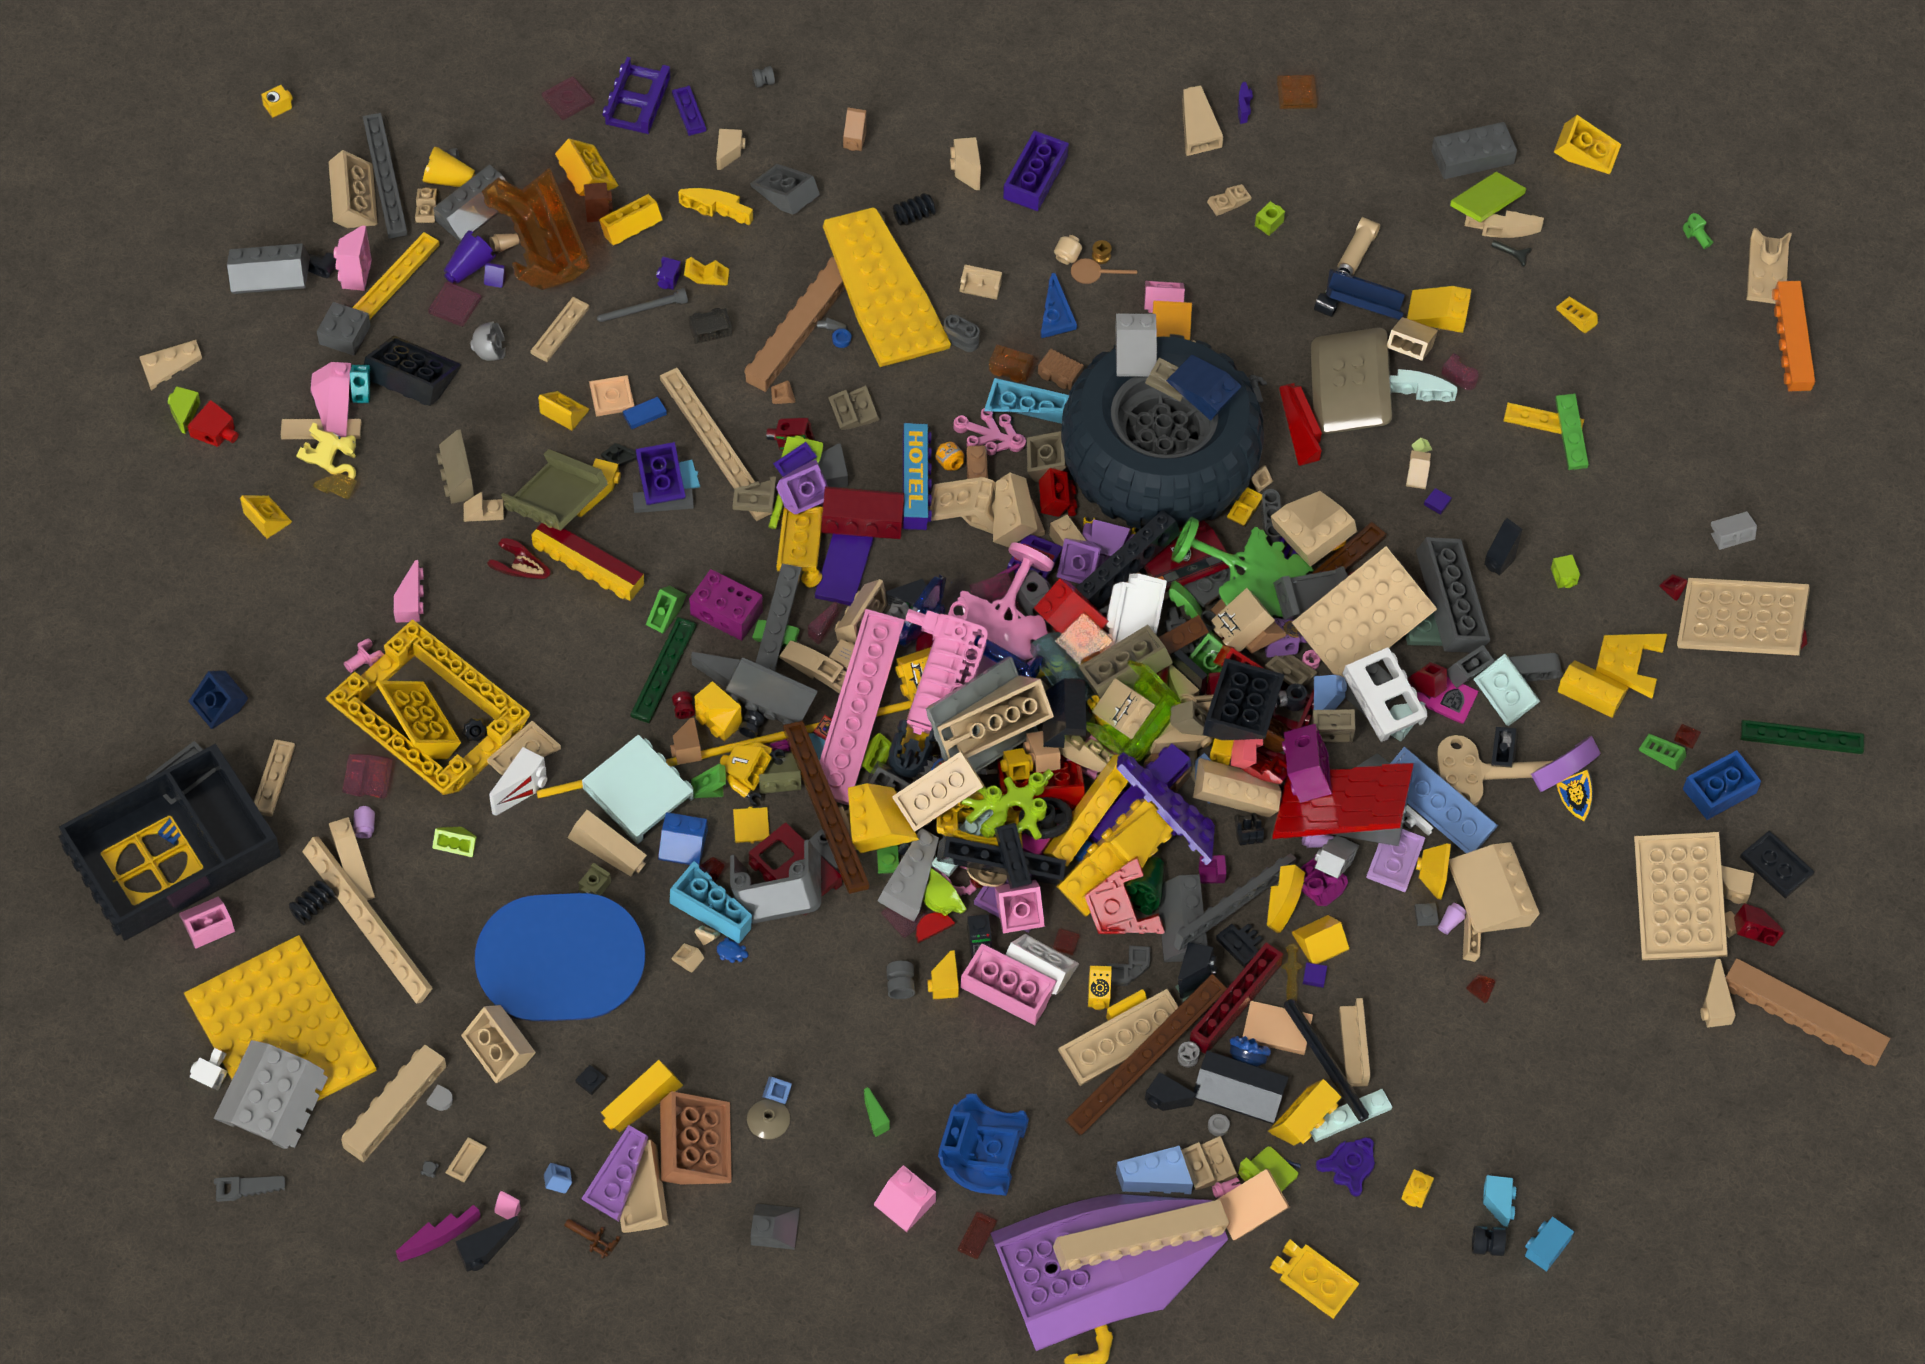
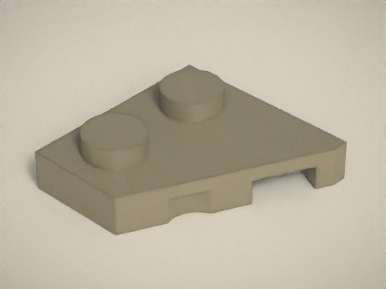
[732,476,776,513]

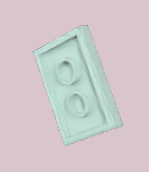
[1474,654,1540,726]

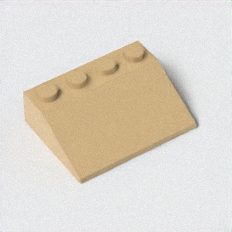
[1448,842,1540,933]

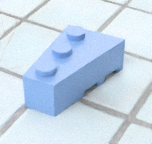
[1116,1146,1193,1194]

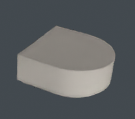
[426,1085,453,1111]

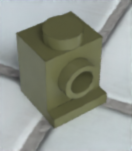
[578,863,611,895]

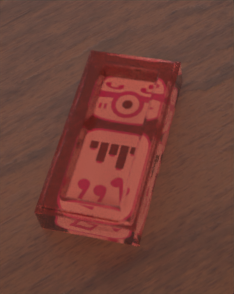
[958,1212,996,1260]

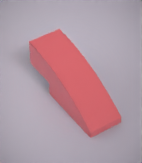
[1231,739,1263,769]

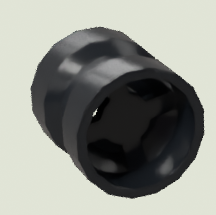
[738,710,765,738]

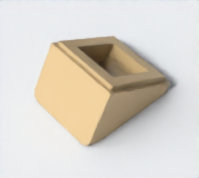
[1725,911,1737,938]
[671,943,704,973]

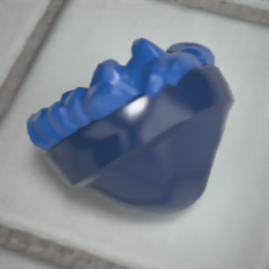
[1230,1036,1271,1067]

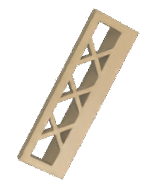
[1339,998,1370,1087]

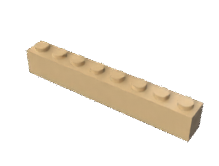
[1053,1199,1229,1271]

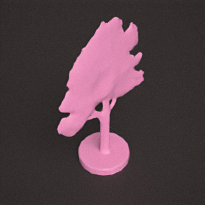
[957,542,1054,684]

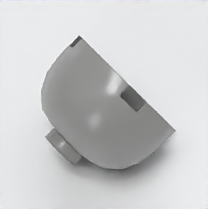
[470,321,506,361]

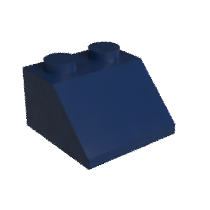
[188,671,248,729]

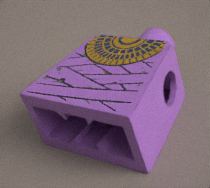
[1264,618,1307,657]

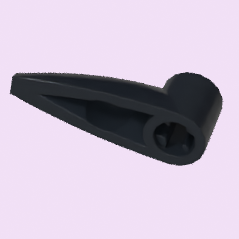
[308,253,337,278]

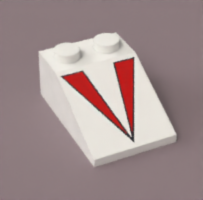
[489,747,547,815]

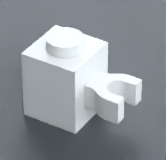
[190,1048,228,1091]

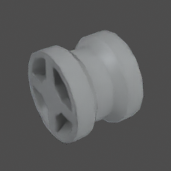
[1177,1041,1200,1068]

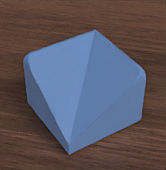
[762,1077,792,1104]
[544,1163,572,1193]

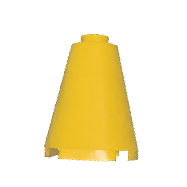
[423,147,475,187]

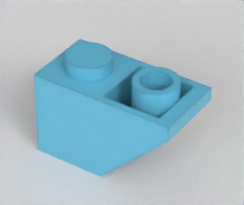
[1483,1175,1516,1227]

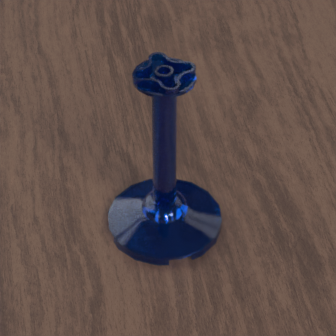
[899,574,1044,678]

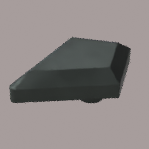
[601,443,637,467]

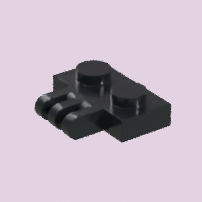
[1216,924,1264,968]

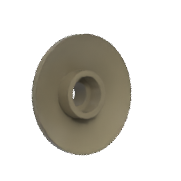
[747,1099,790,1139]

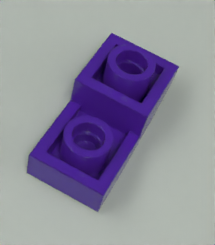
[1238,82,1253,124]

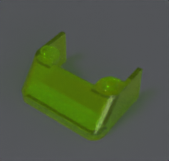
[1086,660,1181,762]

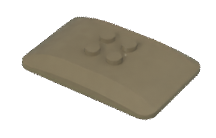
[1311,328,1392,434]

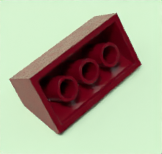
[821,486,904,539]

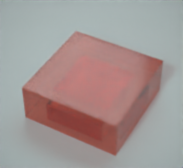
[1053,928,1079,956]

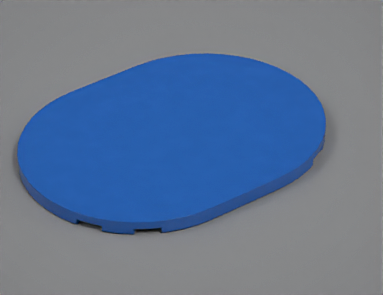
[475,893,645,1021]

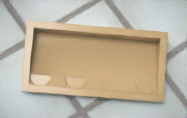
[610,1140,669,1233]

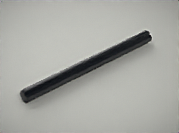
[1284,999,1369,1122]

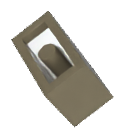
[1170,700,1209,737]

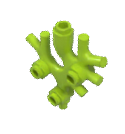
[962,769,1054,840]

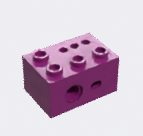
[689,569,763,641]
[1282,724,1332,803]

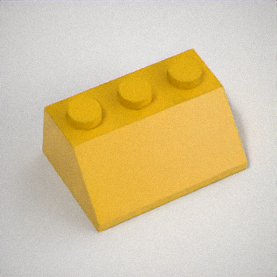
[555,138,618,196]
[1557,660,1630,718]
[1268,1079,1341,1146]

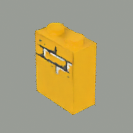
[896,647,931,702]

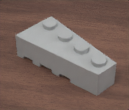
[878,828,939,922]

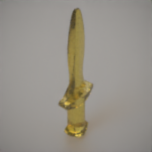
[1282,944,1303,1002]

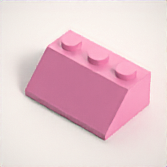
[334,225,372,291]

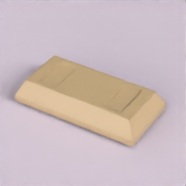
[445,1137,487,1183]

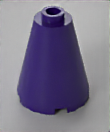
[444,230,496,283]

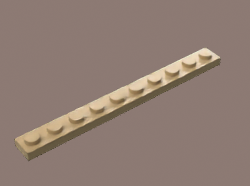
[660,368,773,521]
[302,837,433,1004]

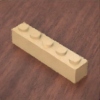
[1463,908,1481,962]

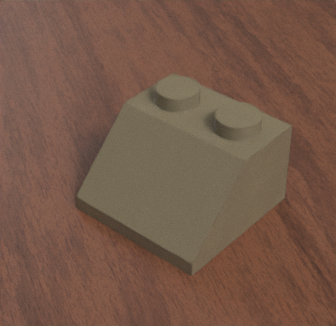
[1027,431,1066,482]

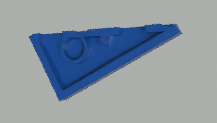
[1041,273,1077,338]

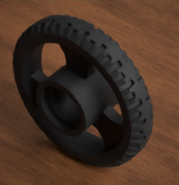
[1019,797,1073,839]

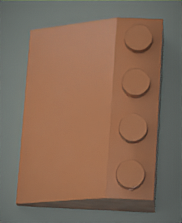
[660,1091,732,1184]

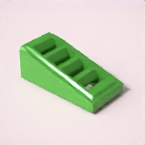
[1639,734,1686,771]
[864,1087,890,1137]

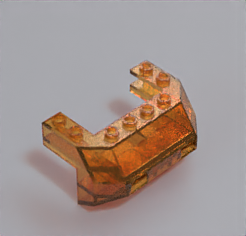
[482,168,590,290]

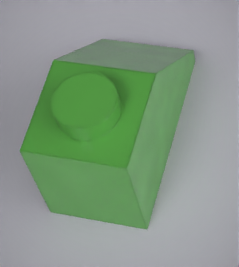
[646,586,687,634]

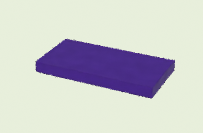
[815,534,873,606]

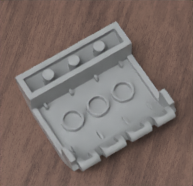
[214,1040,328,1149]

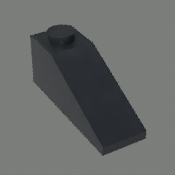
[1484,518,1523,576]
[455,1216,520,1272]

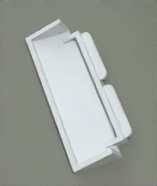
[1100,574,1167,689]

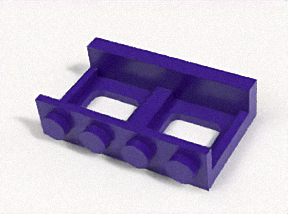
[603,57,670,134]

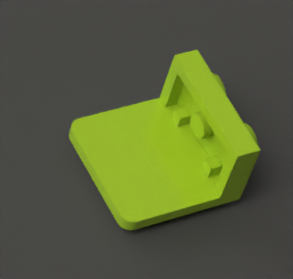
[1238,1146,1298,1192]

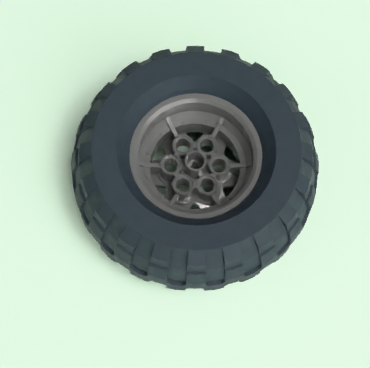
[1061,334,1264,529]

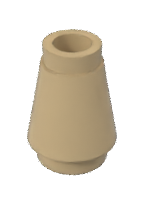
[489,233,519,253]

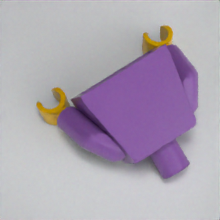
[1082,517,1136,568]

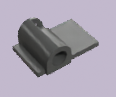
[1183,568,1235,607]

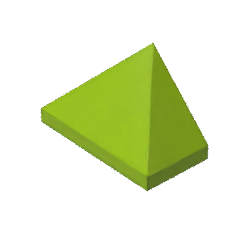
[862,733,892,773]
[432,827,476,857]

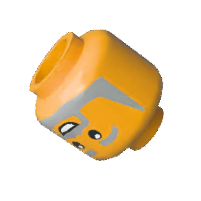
[935,442,965,471]

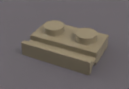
[1145,358,1183,401]

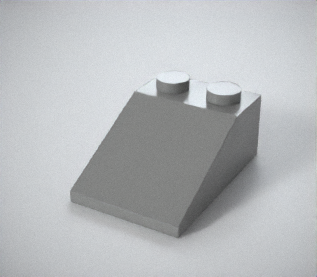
[1115,314,1157,376]

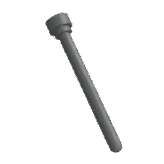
[597,288,688,322]

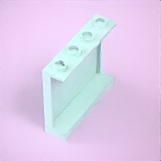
[582,735,694,844]

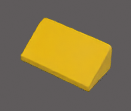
[1106,989,1147,1021]

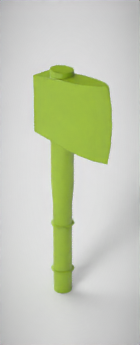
[768,436,823,529]

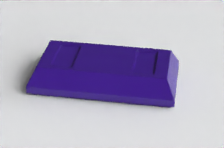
[773,442,817,477]

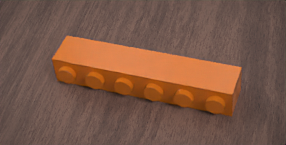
[1772,281,1815,391]

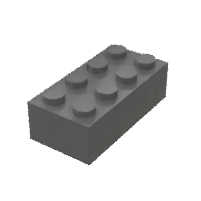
[1431,122,1517,179]

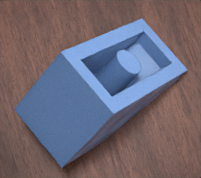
[1314,675,1347,710]

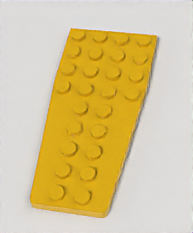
[823,208,951,367]

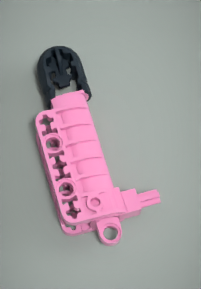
[888,601,988,778]

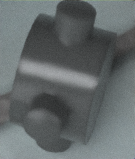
[420,1161,439,1178]

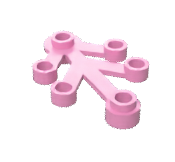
[953,408,1026,455]

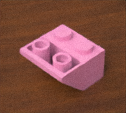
[179,897,235,949]

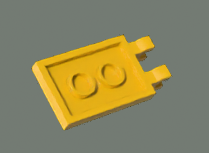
[1270,1240,1359,1319]

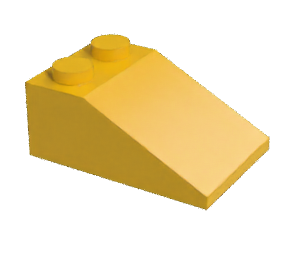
[1554,115,1621,174]
[1407,286,1471,333]

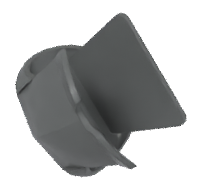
[1016,570,1051,616]

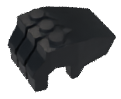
[1234,813,1264,846]

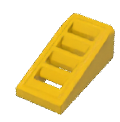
[1556,296,1598,333]

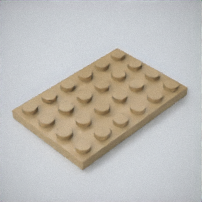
[1291,546,1437,677]
[1677,578,1810,655]
[1634,832,1727,960]

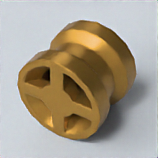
[1092,240,1112,264]

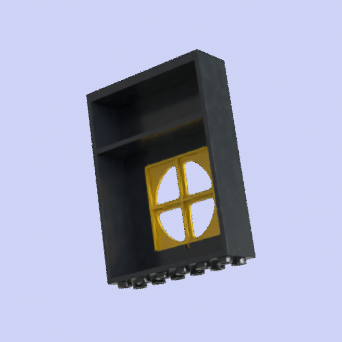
[58,743,281,941]

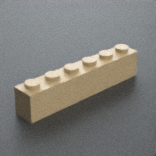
[341,1045,446,1163]

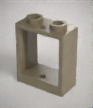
[1311,709,1355,743]

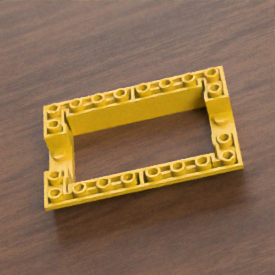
[326,619,530,795]

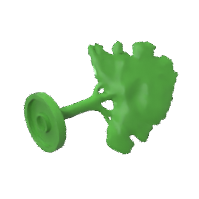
[1171,516,1314,617]

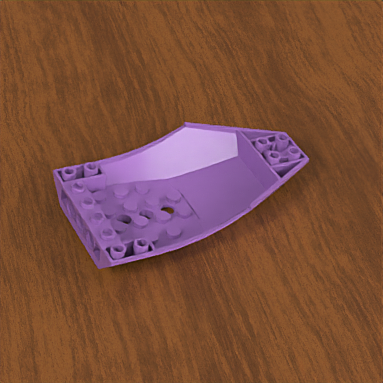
[991,1194,1228,1351]

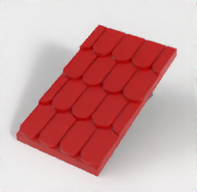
[1272,763,1414,846]

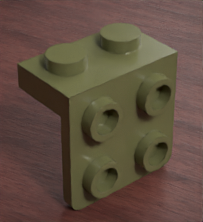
[759,753,801,794]

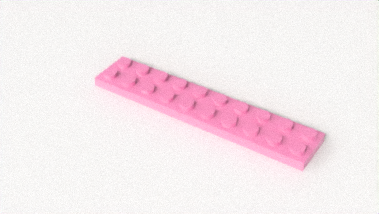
[819,609,905,805]

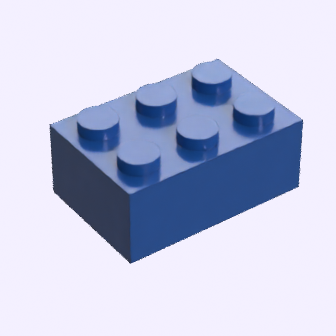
[1683,750,1761,820]

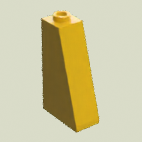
[601,1060,683,1132]

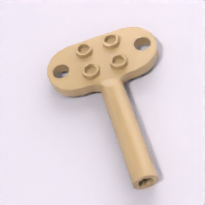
[1437,735,1553,806]

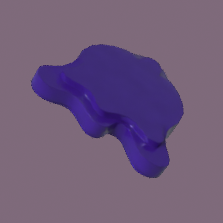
[1316,1137,1375,1197]

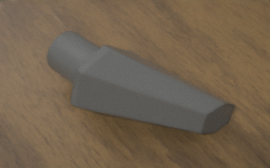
[817,318,848,331]

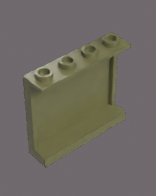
[501,449,608,531]

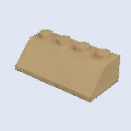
[329,150,378,228]
[1193,758,1281,817]

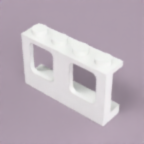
[1342,647,1427,742]

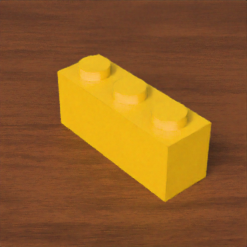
[599,194,662,245]

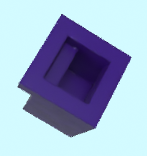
[656,257,681,290]

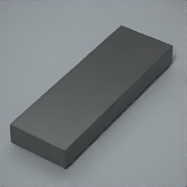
[633,488,694,513]

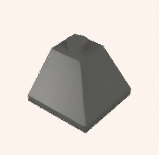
[751,1204,800,1250]

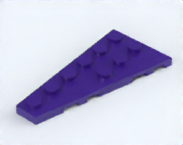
[1116,752,1215,865]

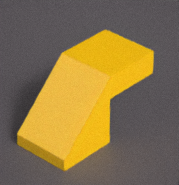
[684,257,729,286]

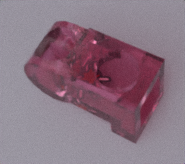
[1441,353,1479,390]

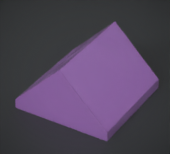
[1057,538,1101,584]

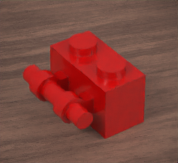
[1039,468,1077,517]

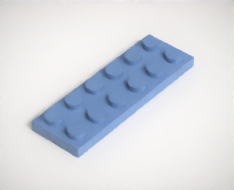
[1390,747,1498,853]

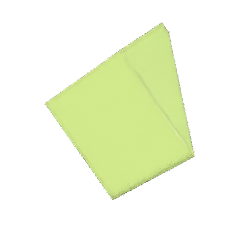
[1412,438,1432,452]

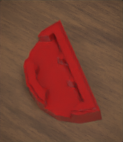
[916,912,955,943]

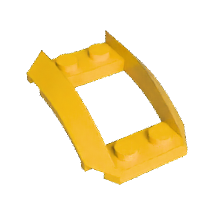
[937,808,1023,848]

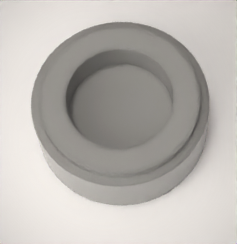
[1208,1114,1230,1136]

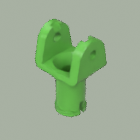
[1683,213,1714,249]

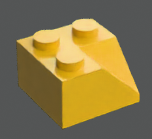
[695,681,742,741]

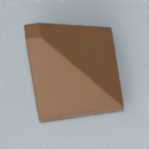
[771,380,795,404]

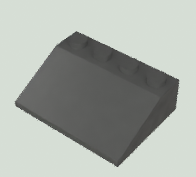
[724,657,817,725]

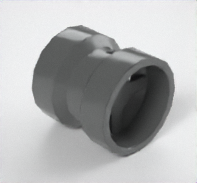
[752,66,775,88]

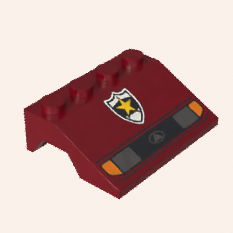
[1143,521,1229,592]

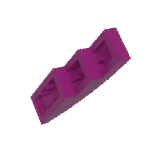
[396,1205,481,1262]

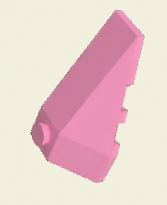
[311,362,351,437]

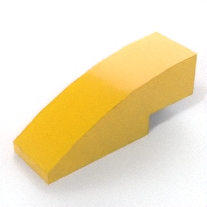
[1267,865,1305,933]

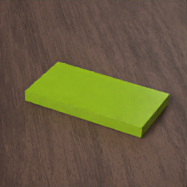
[1450,172,1526,222]

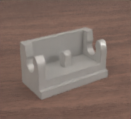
[1711,511,1757,550]

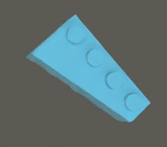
[670,861,752,943]

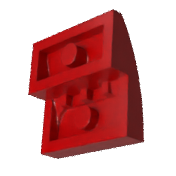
[1241,750,1288,784]

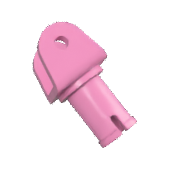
[344,638,384,673]

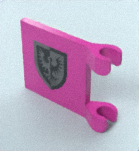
[1417,677,1479,724]

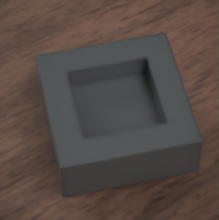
[1414,903,1439,926]

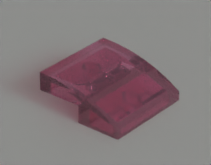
[342,754,392,799]

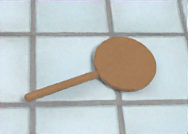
[1071,259,1138,284]

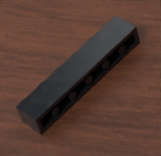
[937,836,1066,885]

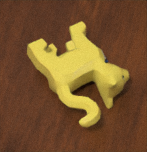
[297,423,356,481]

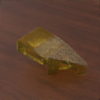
[313,473,357,499]

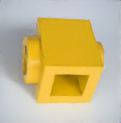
[1000,748,1033,781]
[1402,1169,1434,1208]

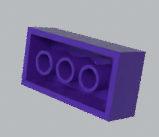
[1003,131,1069,211]

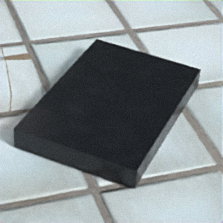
[1740,831,1814,899]

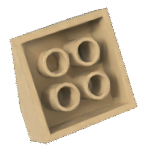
[1271,491,1357,567]

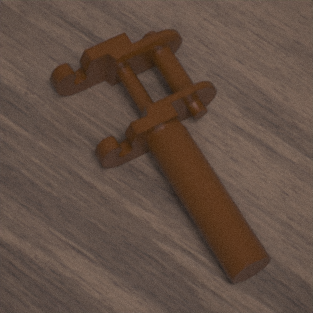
[565,1219,621,1259]

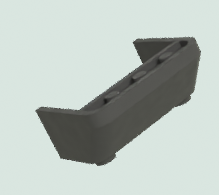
[730,840,821,924]

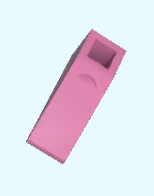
[394,560,424,623]

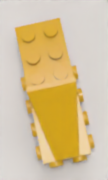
[1056,799,1173,916]

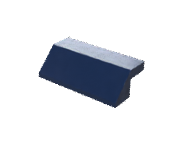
[1326,269,1405,320]

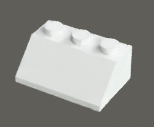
[1006,934,1079,995]

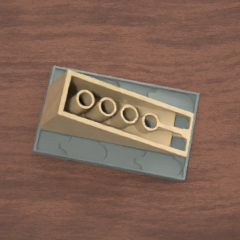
[926,657,1054,773]

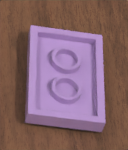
[1366,829,1425,892]

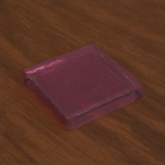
[542,76,594,120]
[428,281,481,327]
[969,572,1019,616]

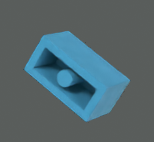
[1525,1216,1574,1272]

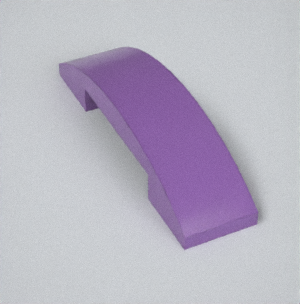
[1531,736,1601,792]

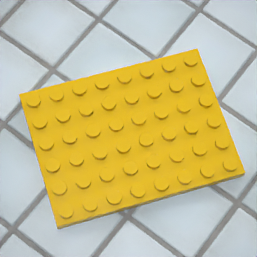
[184,935,377,1101]

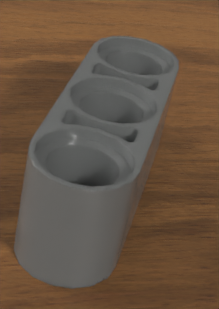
[1261,489,1282,547]
[1509,653,1563,682]

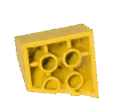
[848,783,919,853]

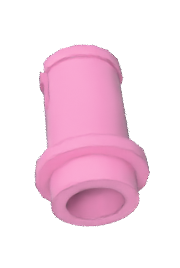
[1212,1177,1241,1198]

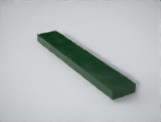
[630,617,697,724]
[1740,720,1864,754]

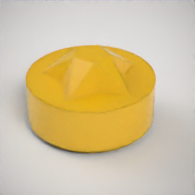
[801,569,822,588]

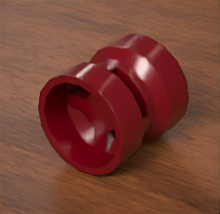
[672,691,695,719]

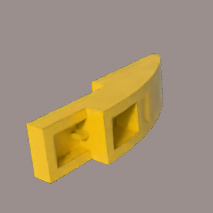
[678,188,753,225]

